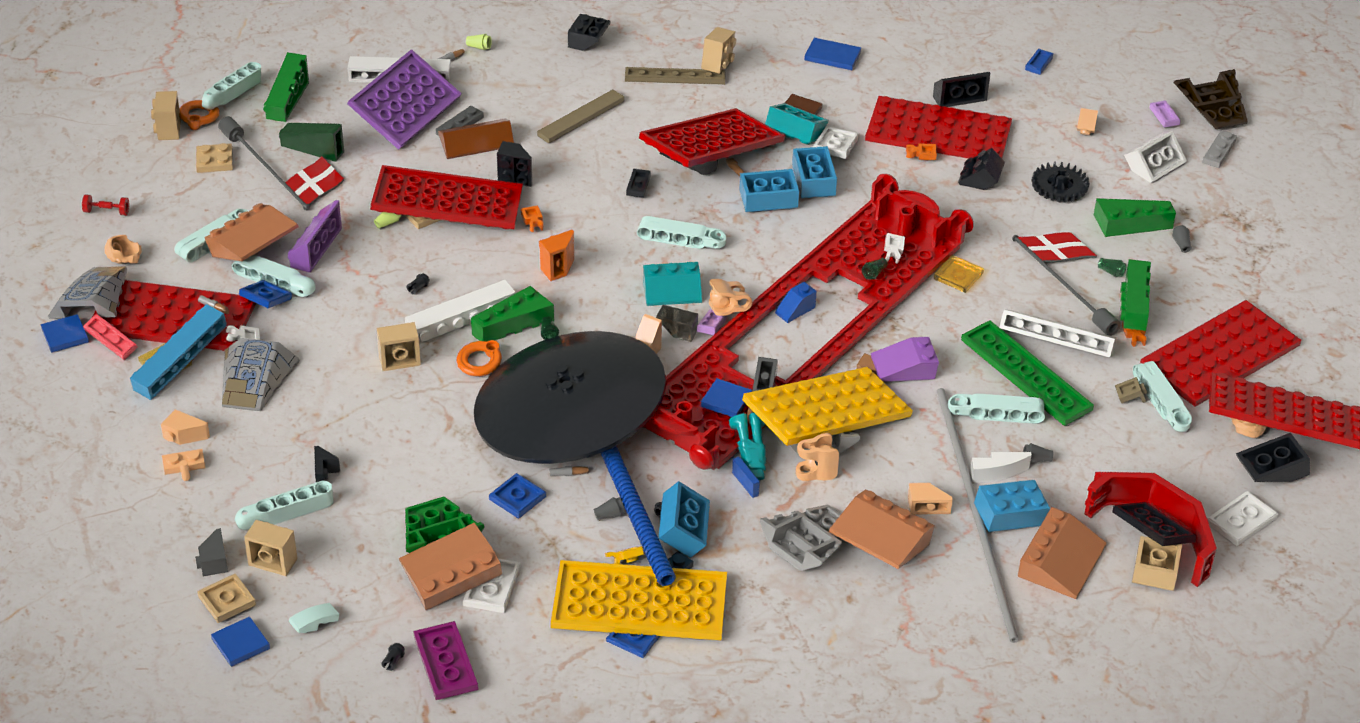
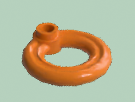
[179,100,220,130]
[456,340,502,377]

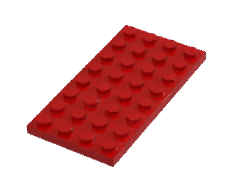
[865,96,1012,158]
[639,108,785,167]
[370,165,523,229]
[92,280,256,351]
[1140,300,1301,407]
[1209,373,1360,449]

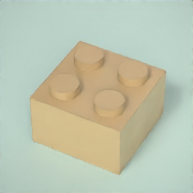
[701,27,737,74]
[151,91,181,140]
[376,322,421,371]
[244,520,297,576]
[1132,536,1182,591]

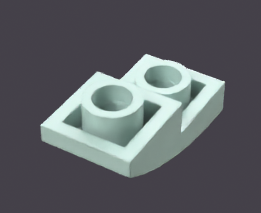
[289,603,339,633]

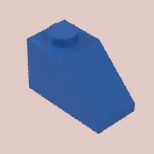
[775,282,817,323]

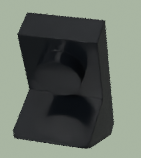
[314,446,340,482]

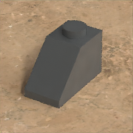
[752,356,778,392]
[195,528,228,577]

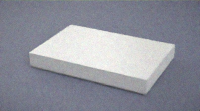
[813,126,859,159]
[1207,491,1278,546]
[463,559,520,613]

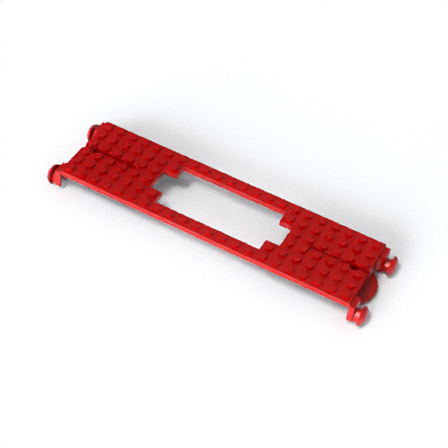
[643,174,974,470]

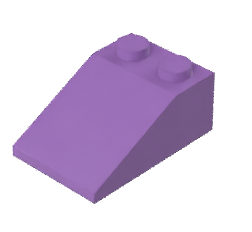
[871,337,939,381]

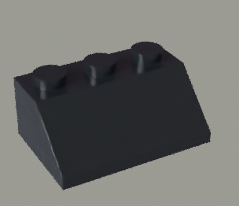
[933,72,991,107]

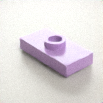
[1149,100,1180,128]
[697,310,727,335]

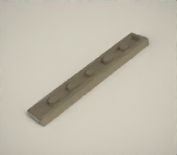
[625,67,725,85]
[537,89,624,143]

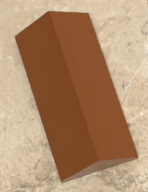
[438,119,514,159]

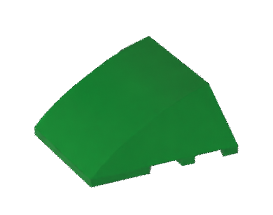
[405,496,485,553]

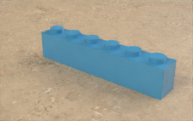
[130,304,227,400]

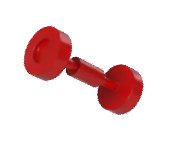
[82,194,130,216]

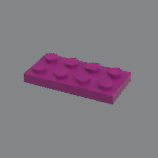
[413,621,478,700]

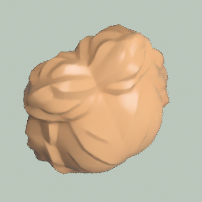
[105,235,142,264]
[1231,418,1267,438]

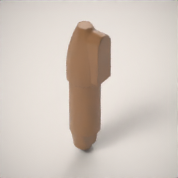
[726,158,744,176]

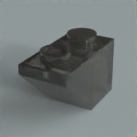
[656,305,698,342]

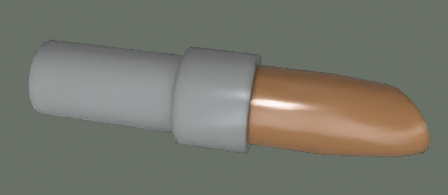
[438,49,465,61]
[198,295,229,314]
[550,466,589,476]

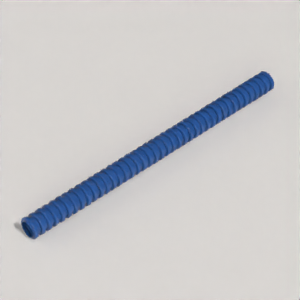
[601,446,676,586]

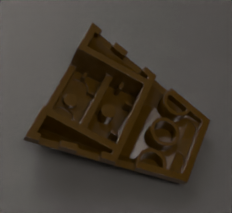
[1173,69,1248,130]

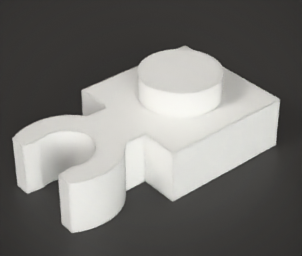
[884,233,905,264]
[226,325,260,342]

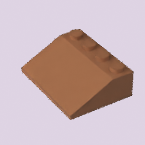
[204,203,299,261]
[829,489,935,569]
[1018,507,1107,599]
[399,523,502,610]

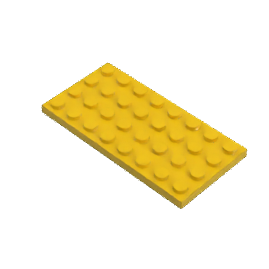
[742,367,913,446]
[551,560,727,640]

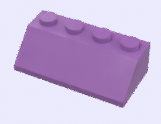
[288,200,342,272]

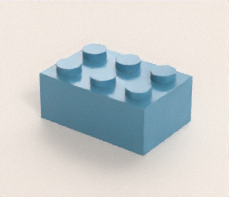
[792,146,837,198]
[739,169,799,212]
[974,480,1050,532]
[658,481,710,558]

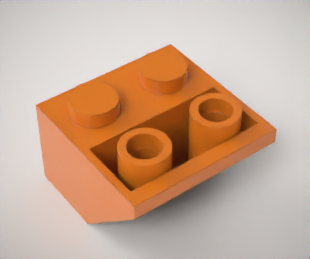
[540,230,574,281]

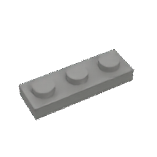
[1202,130,1237,168]

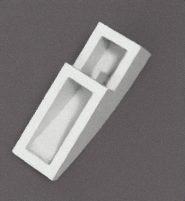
[970,452,1031,483]

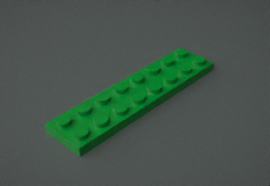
[961,320,1094,426]

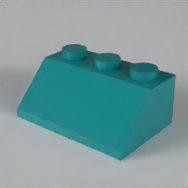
[765,103,829,144]
[643,262,702,306]

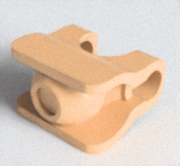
[709,279,752,316]
[796,433,839,481]

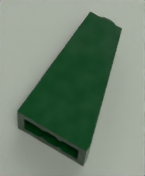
[279,123,344,162]

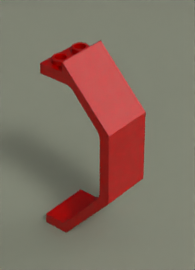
[1084,472,1217,587]

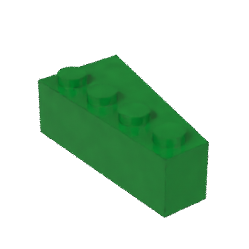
[263,52,309,122]
[1093,198,1176,237]
[1120,259,1151,331]
[471,286,554,341]

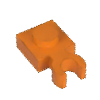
[906,144,937,161]
[521,205,543,232]
[1122,321,1146,347]

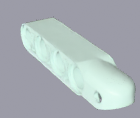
[202,62,261,110]
[175,209,249,263]
[637,216,726,249]
[232,255,315,297]
[1133,361,1192,432]
[948,394,1045,424]
[235,481,334,530]

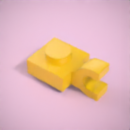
[605,546,644,564]

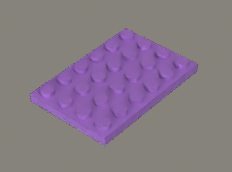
[347,49,462,150]

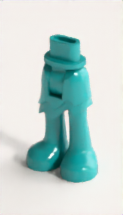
[729,413,766,480]

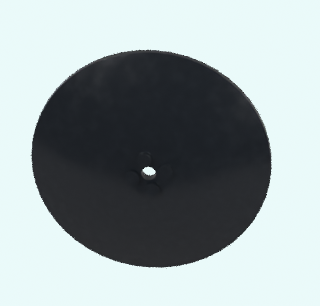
[474,331,666,464]

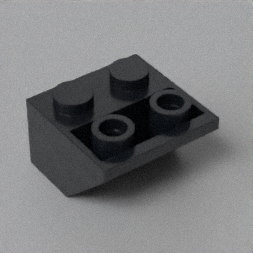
[568,14,611,51]
[497,141,532,187]
[958,148,1005,190]

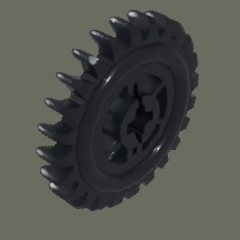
[1031,161,1090,202]

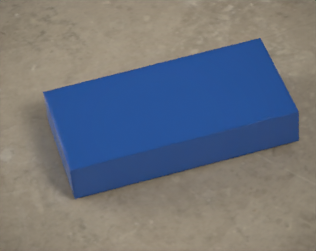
[1025,49,1053,75]
[732,457,760,498]

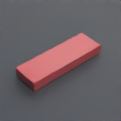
[83,314,138,360]

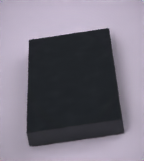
[1112,502,1196,546]

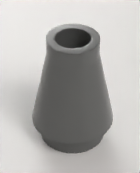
[1172,225,1192,253]
[1023,443,1053,463]
[593,497,625,520]

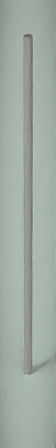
[937,388,1018,643]

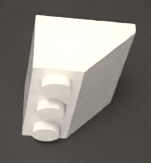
[1124,131,1187,183]

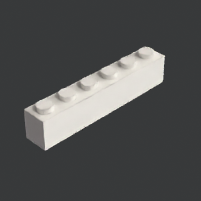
[347,56,451,83]
[405,280,516,343]
[999,309,1117,357]

